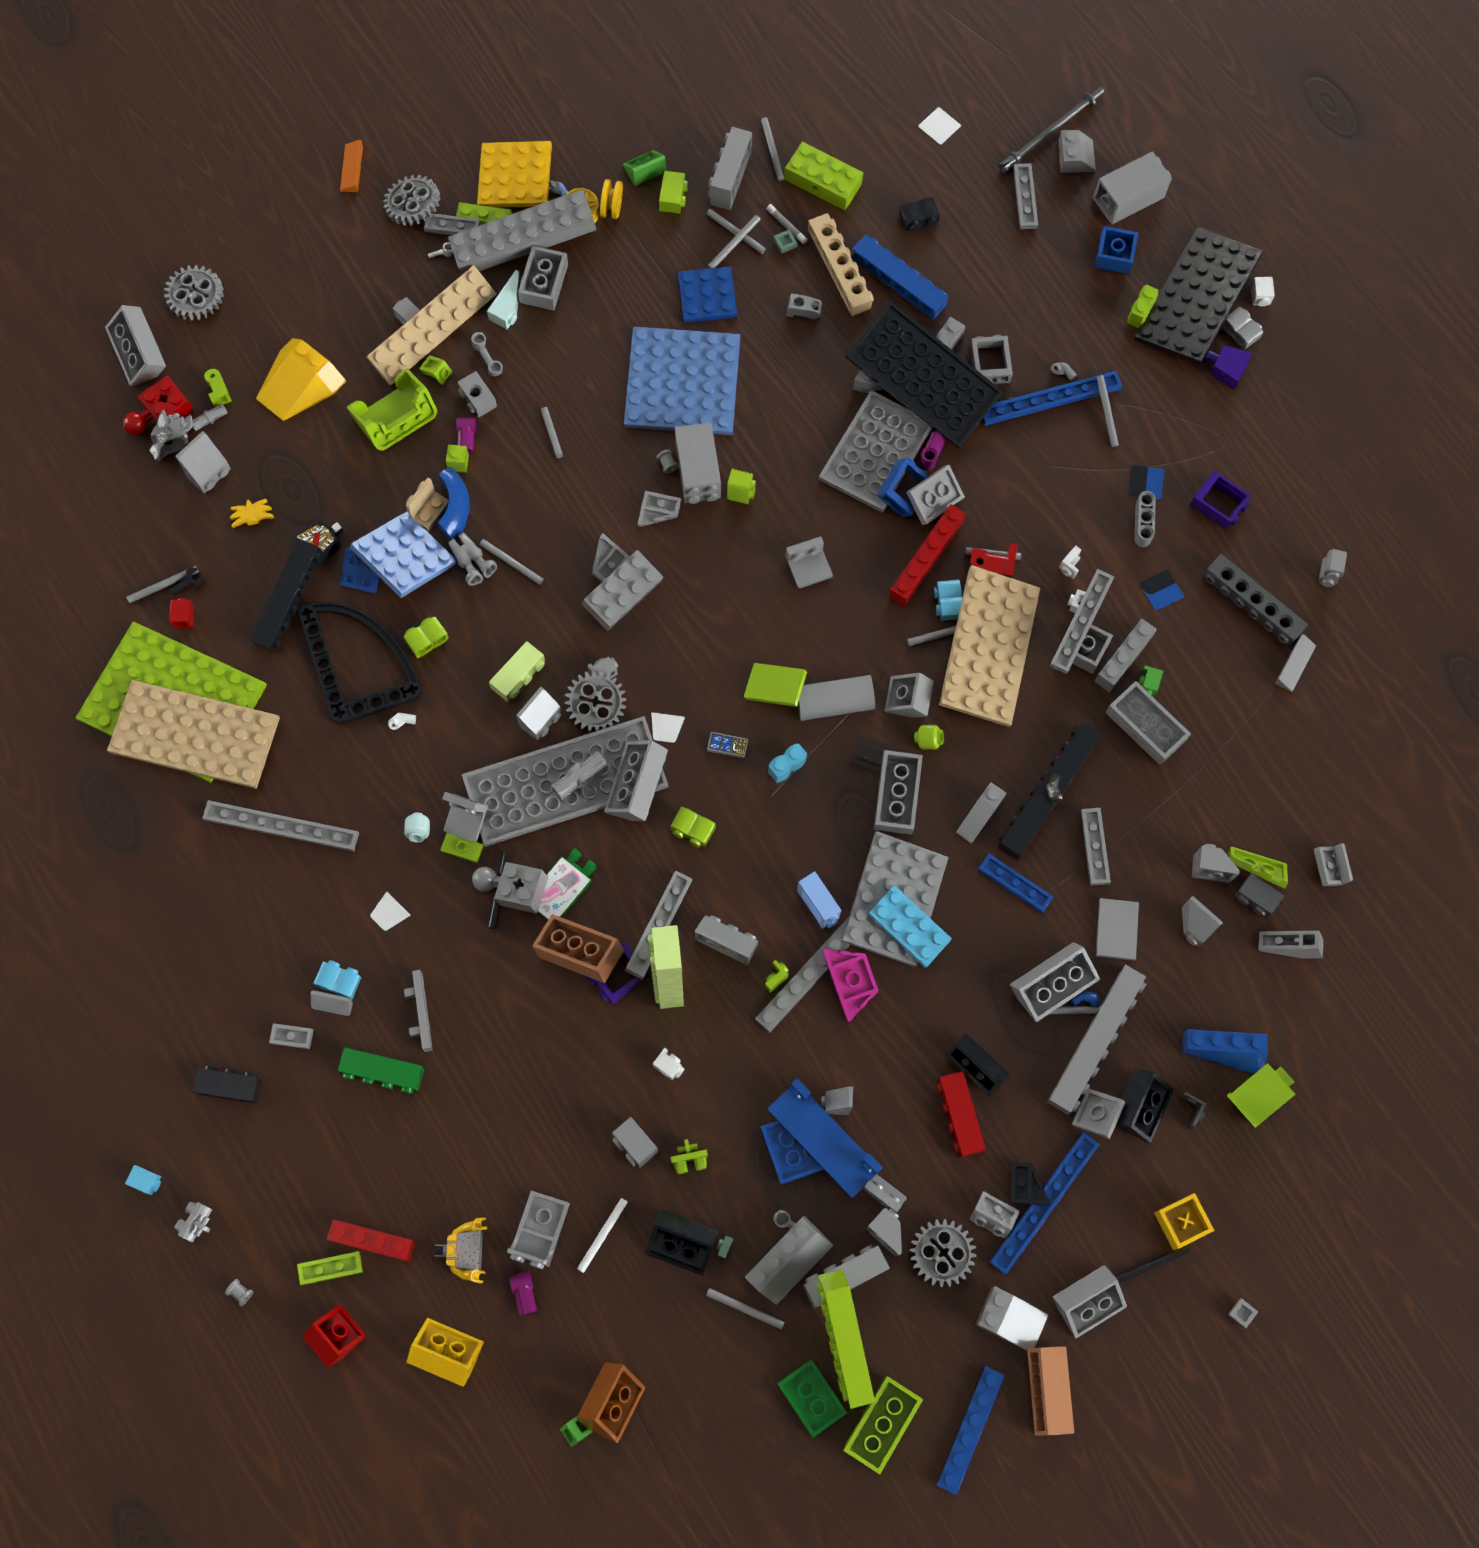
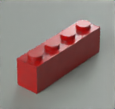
[936,1071,986,1158]
[327,1219,415,1262]

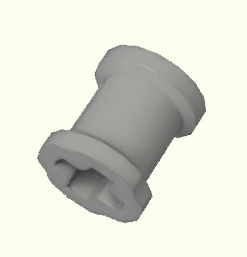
[656,449,679,474]
[225,1279,253,1306]

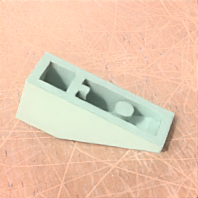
[487,270,521,329]

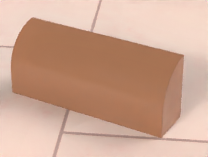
[1027,1347,1074,1436]

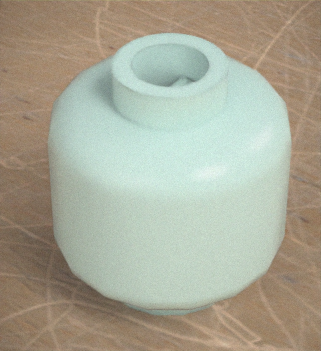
[404,812,430,843]

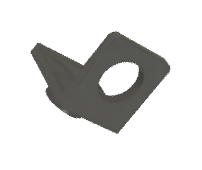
[1181,1092,1207,1129]

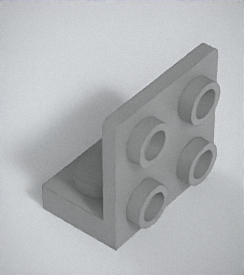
[785,536,833,589]
[443,792,488,842]

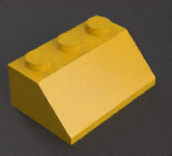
[406,1318,484,1387]

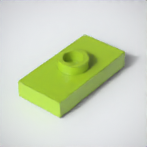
[440,833,484,864]

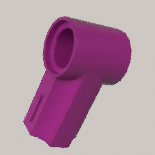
[456,418,476,455]
[920,432,946,470]
[509,1271,537,1316]

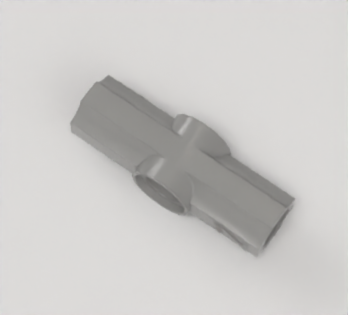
[551,751,607,800]

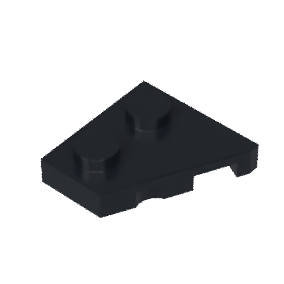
[1010,1162,1050,1206]

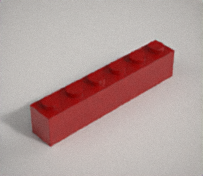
[889,504,966,607]

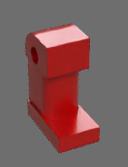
[969,543,1018,576]

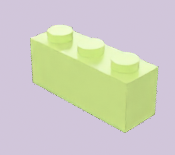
[489,641,545,702]

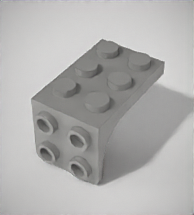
[507,1191,570,1269]

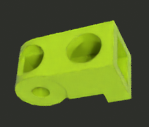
[204,369,232,407]

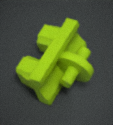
[671,1139,708,1175]

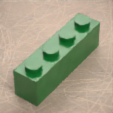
[338,1047,424,1094]

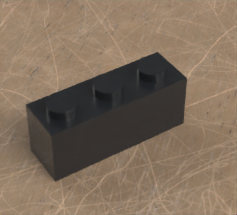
[945,1033,1010,1096]
[193,1066,262,1104]

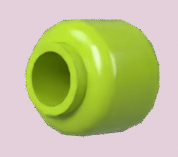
[914,725,944,750]

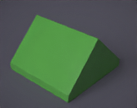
[623,150,666,186]

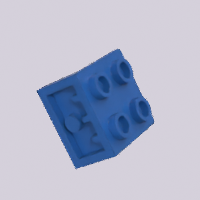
[340,547,379,593]

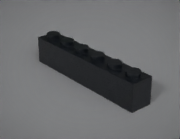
[250,538,322,652]

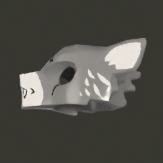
[150,410,192,461]

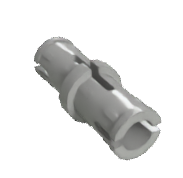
[192,403,228,431]

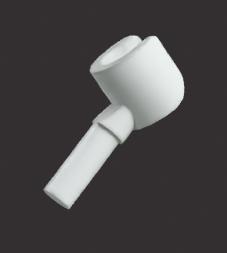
[428,242,453,258]

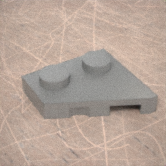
[637,491,681,527]
[592,533,630,582]

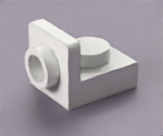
[1059,546,1081,579]

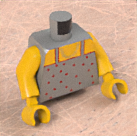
[435,1218,487,1284]

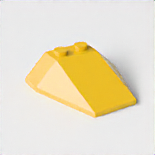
[256,338,346,421]

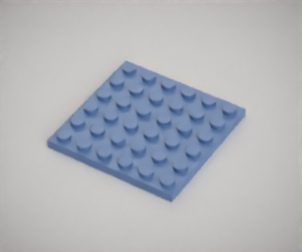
[624,327,740,435]

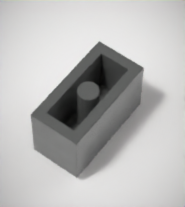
[1234,873,1284,918]

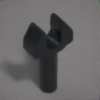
[170,567,204,595]

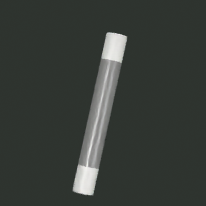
[766,204,808,244]

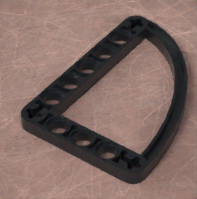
[299,602,422,725]

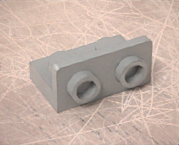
[863,1174,907,1213]
[969,1191,1020,1239]

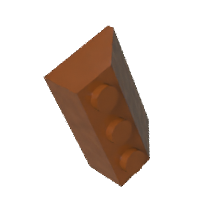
[577,1362,646,1443]

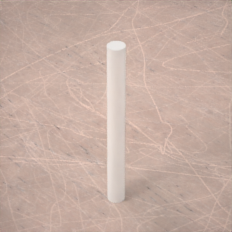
[577,1198,628,1273]

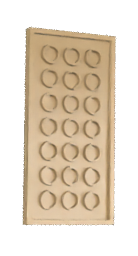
[939,565,1040,727]
[107,680,280,789]

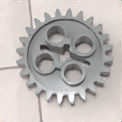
[383,175,441,226]
[164,265,224,321]
[565,670,627,731]
[909,1219,976,1287]

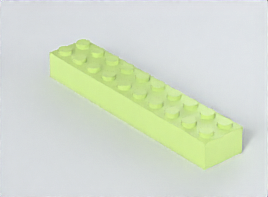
[648,925,684,1009]

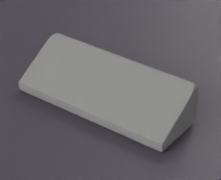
[1275,634,1316,692]

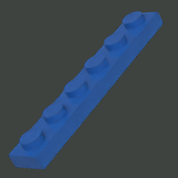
[936,1366,1005,1495]

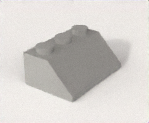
[695,915,758,966]
[1053,1265,1127,1338]

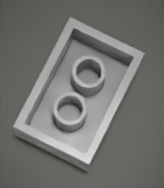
[518,246,568,310]

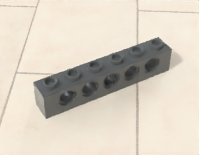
[1203,554,1308,647]

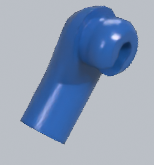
[1070,990,1100,1007]

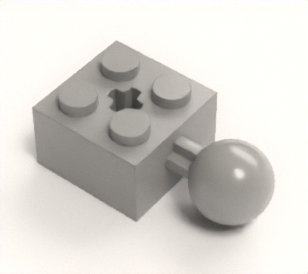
[472,862,548,914]

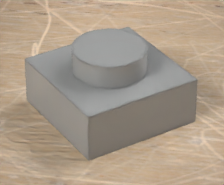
[1228,1298,1258,1328]

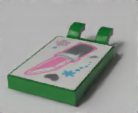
[537,848,596,920]

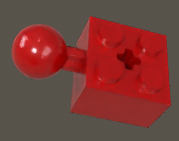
[123,375,194,435]

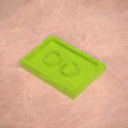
[744,663,807,707]

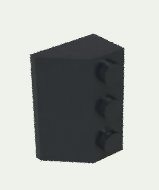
[1116,1068,1174,1143]
[645,1209,719,1276]

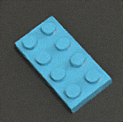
[868,885,952,968]

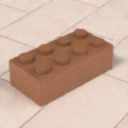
[532,914,624,983]

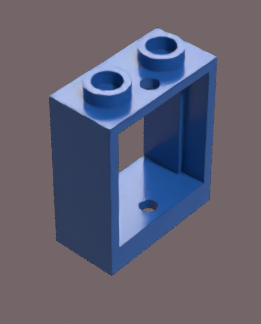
[876,458,929,517]

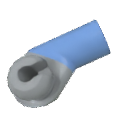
[549,180,568,197]

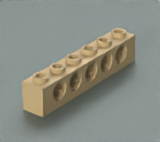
[808,213,874,316]

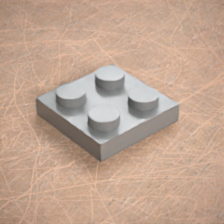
[1072,1088,1125,1139]

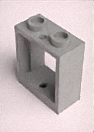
[970,335,1013,384]

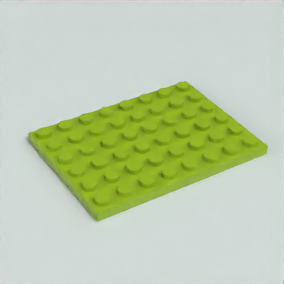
[76,621,267,783]

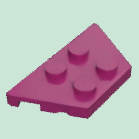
[822,949,879,1022]

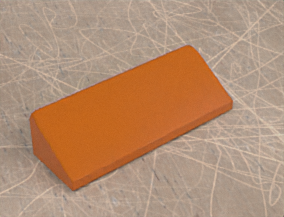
[340,140,363,192]

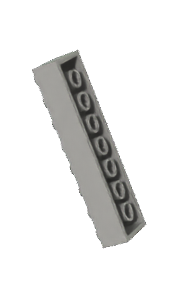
[448,189,597,275]

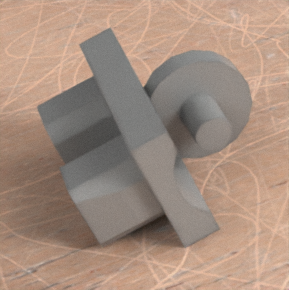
[174,1202,212,1243]

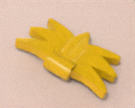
[230,499,274,528]

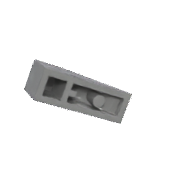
[956,782,1007,844]
[1258,931,1323,959]
[821,1087,853,1115]

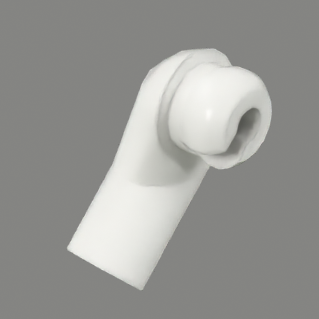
[388,713,416,730]

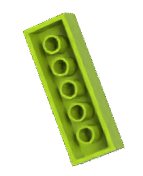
[816,1269,875,1409]

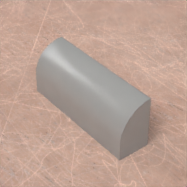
[798,675,875,721]

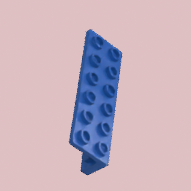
[768,1078,883,1198]

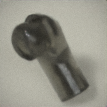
[1046,773,1063,802]

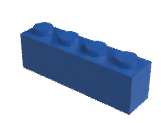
[1182,1029,1268,1074]

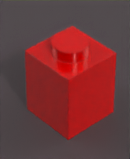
[169,598,194,628]

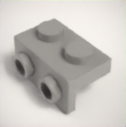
[1314,844,1353,886]

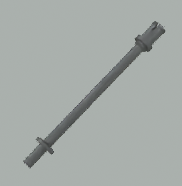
[998,86,1104,173]

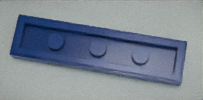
[978,854,1053,914]

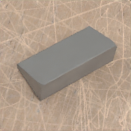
[311,990,353,1016]

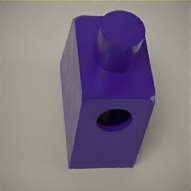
[1205,346,1252,389]

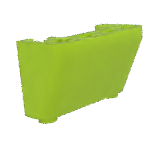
[347,368,437,450]

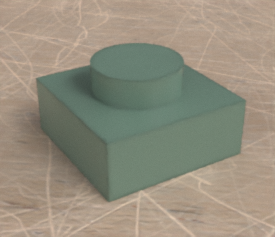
[774,229,797,254]
[715,1236,733,1259]

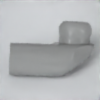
[1051,363,1077,381]

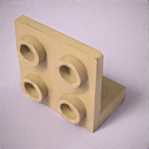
[406,478,449,532]

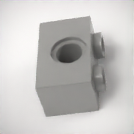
[457,371,497,418]

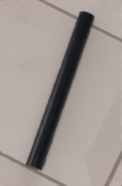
[488,852,510,929]
[1115,1245,1189,1283]

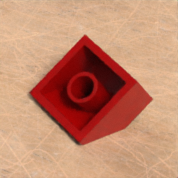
[302,1305,366,1369]

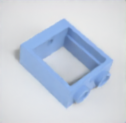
[797,872,841,929]

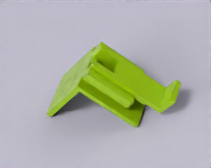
[1227,1063,1295,1128]

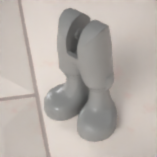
[448,532,497,586]

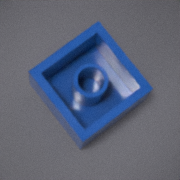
[1094,226,1138,274]

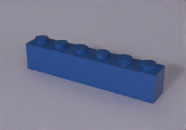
[851,235,949,320]

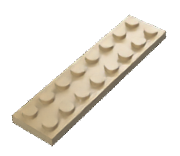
[366,265,497,385]

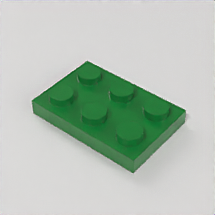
[777,1359,847,1438]

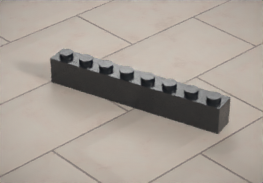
[998,722,1103,860]

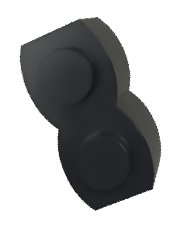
[899,197,940,231]

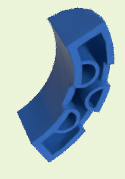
[438,468,470,541]

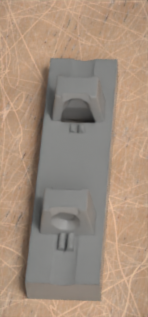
[404,970,433,1052]

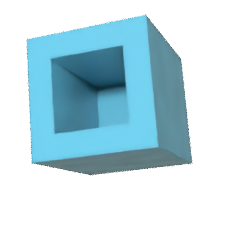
[125,1165,161,1195]

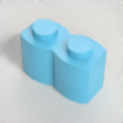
[933,580,962,621]
[768,744,807,783]
[313,960,361,1000]

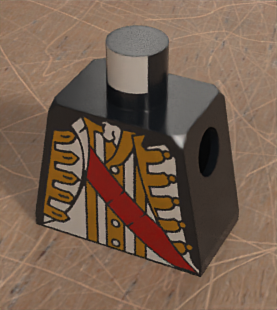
[295,521,343,567]

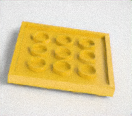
[477,141,552,208]

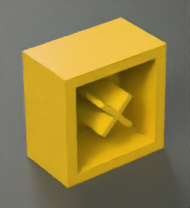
[1154,1193,1215,1250]

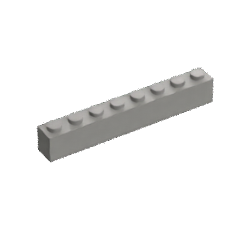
[1046,965,1146,1115]

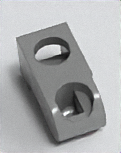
[786,293,822,319]

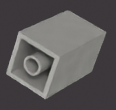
[1093,151,1172,225]
[675,422,721,504]

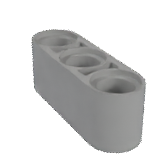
[1134,491,1156,547]

